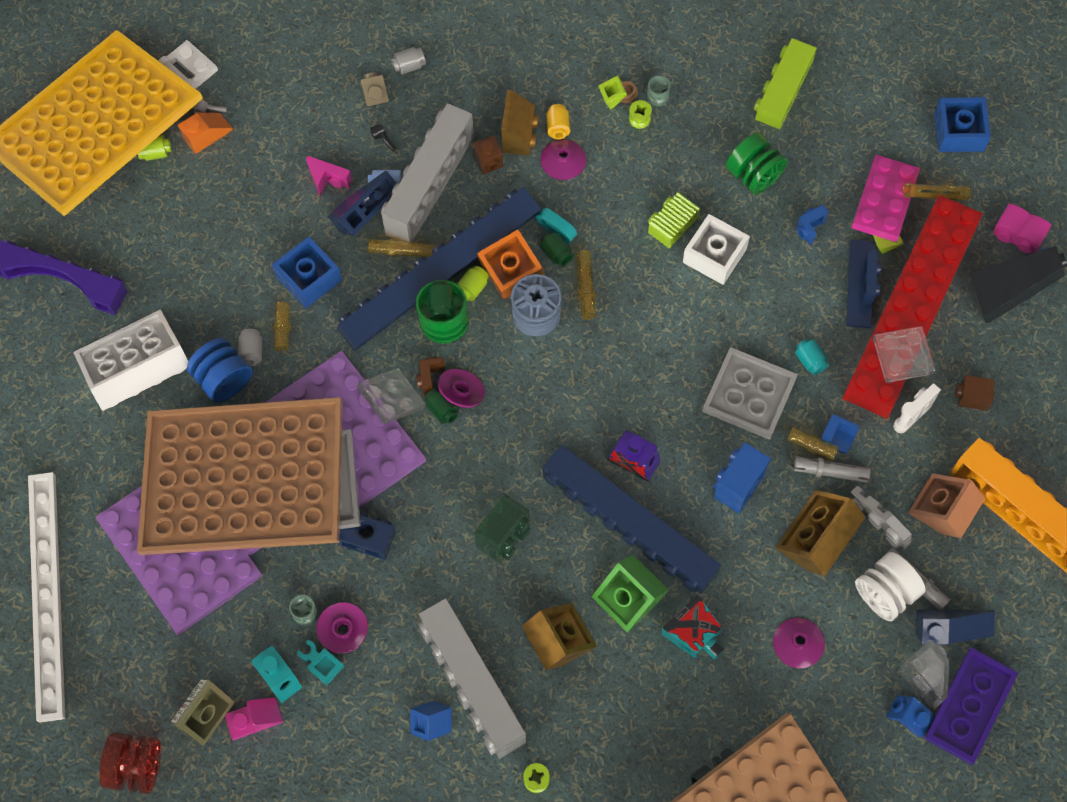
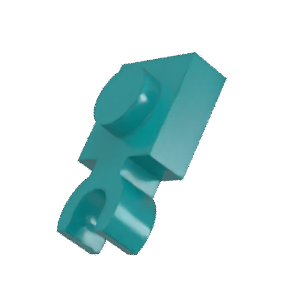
[297,640,344,686]

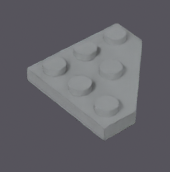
[850,486,912,551]

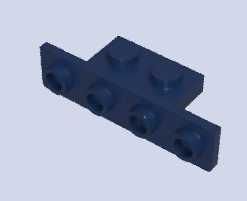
[846,240,881,328]

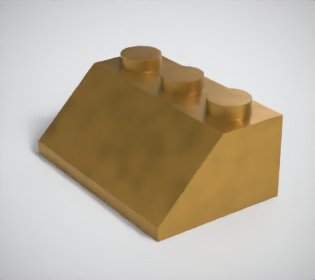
[775,490,866,576]

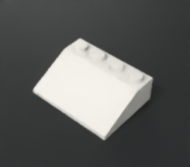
[73,309,188,411]

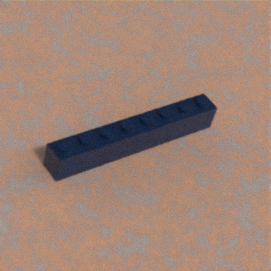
[543,445,721,594]

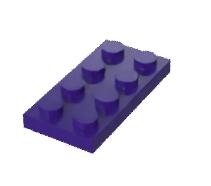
[924,647,1018,765]

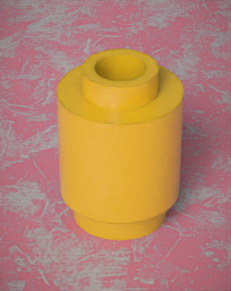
[546,104,570,140]

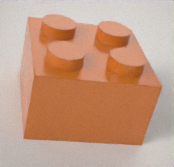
[477,229,543,300]

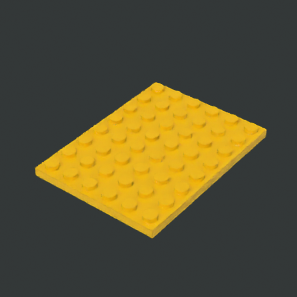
[0,30,203,216]

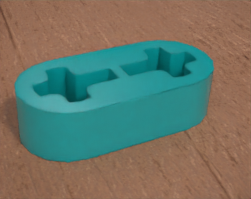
[535,208,577,244]

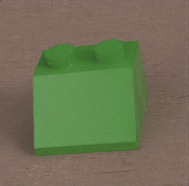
[592,555,669,632]

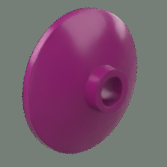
[541,139,586,180]
[438,369,485,408]
[316,602,368,653]
[773,618,825,669]

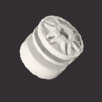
[855,552,926,621]

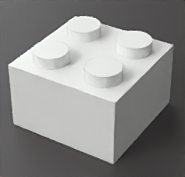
[683,214,750,285]

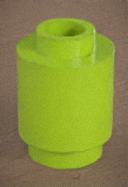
[138,134,172,161]
[457,266,489,301]

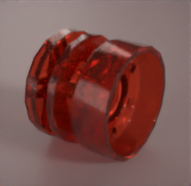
[99,732,161,794]

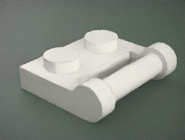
[159,40,218,89]
[893,383,941,433]

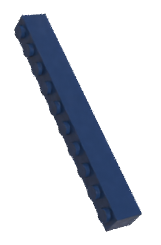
[337,187,541,351]

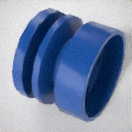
[186,338,253,403]

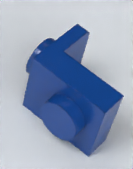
[797,205,828,245]
[887,695,935,737]

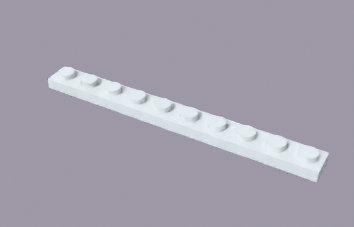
[28,472,65,723]

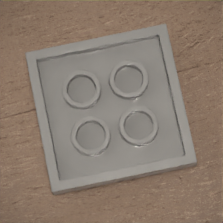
[702,347,798,440]

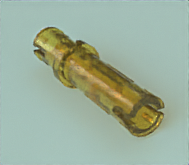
[903,183,971,201]
[368,239,439,258]
[576,250,597,320]

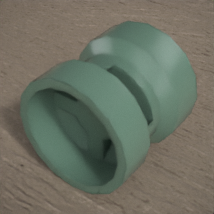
[647,76,670,106]
[289,595,318,625]

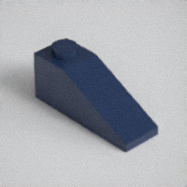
[328,171,396,236]
[916,610,995,644]

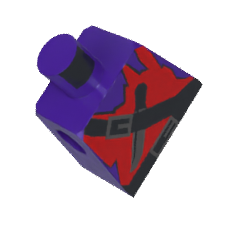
[607,430,660,482]

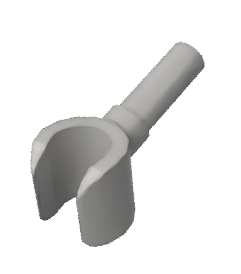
[193,100,227,114]

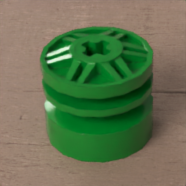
[725,132,788,195]
[416,280,469,344]

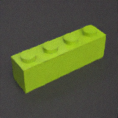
[754,38,817,129]

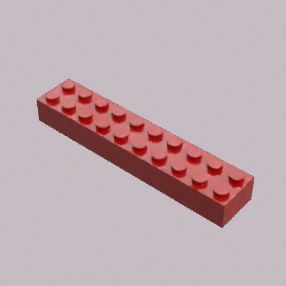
[842,195,983,419]

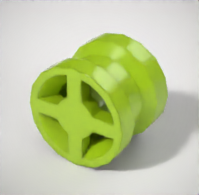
[629,100,652,129]
[523,763,550,793]

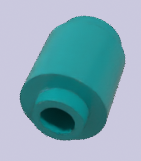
[795,339,829,376]

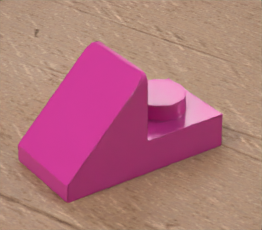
[306,156,352,196]
[225,697,283,741]

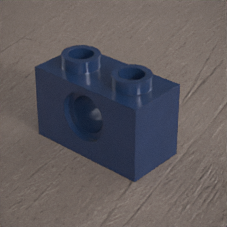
[338,511,396,560]

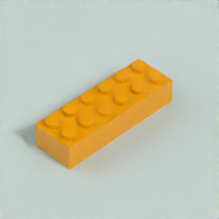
[949,438,1067,573]

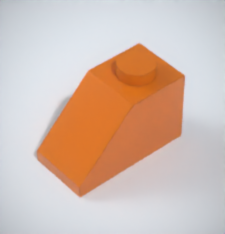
[178,113,233,154]

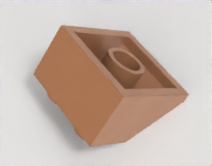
[908,473,985,538]

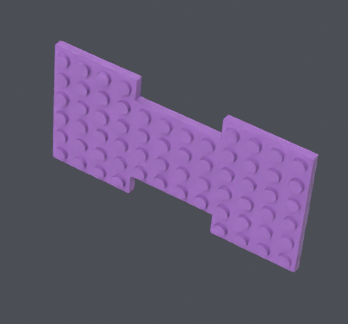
[95,351,426,636]

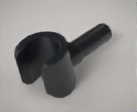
[370,124,397,152]

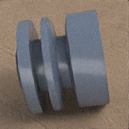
[511,274,562,336]

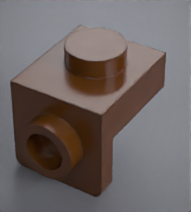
[416,356,445,396]

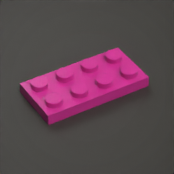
[851,155,920,242]

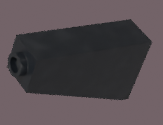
[970,246,1067,323]

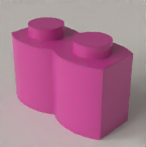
[993,204,1052,253]

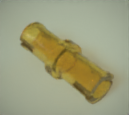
[272,302,292,351]
[787,427,839,461]

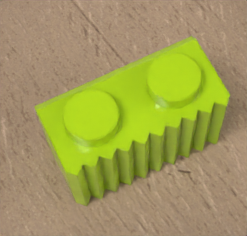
[648,192,700,249]

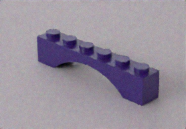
[0,240,128,315]

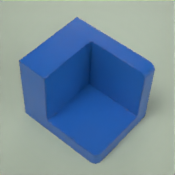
[820,414,860,454]
[410,701,452,741]

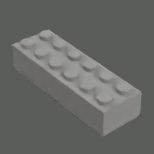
[381,103,474,246]
[417,598,526,759]

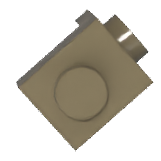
[360,72,389,107]

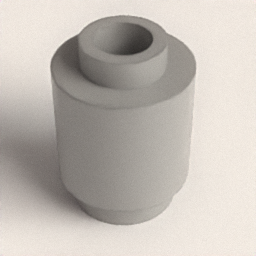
[391,47,426,75]
[238,329,263,366]

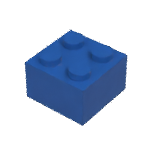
[934,97,991,152]
[272,237,342,309]
[713,442,771,514]

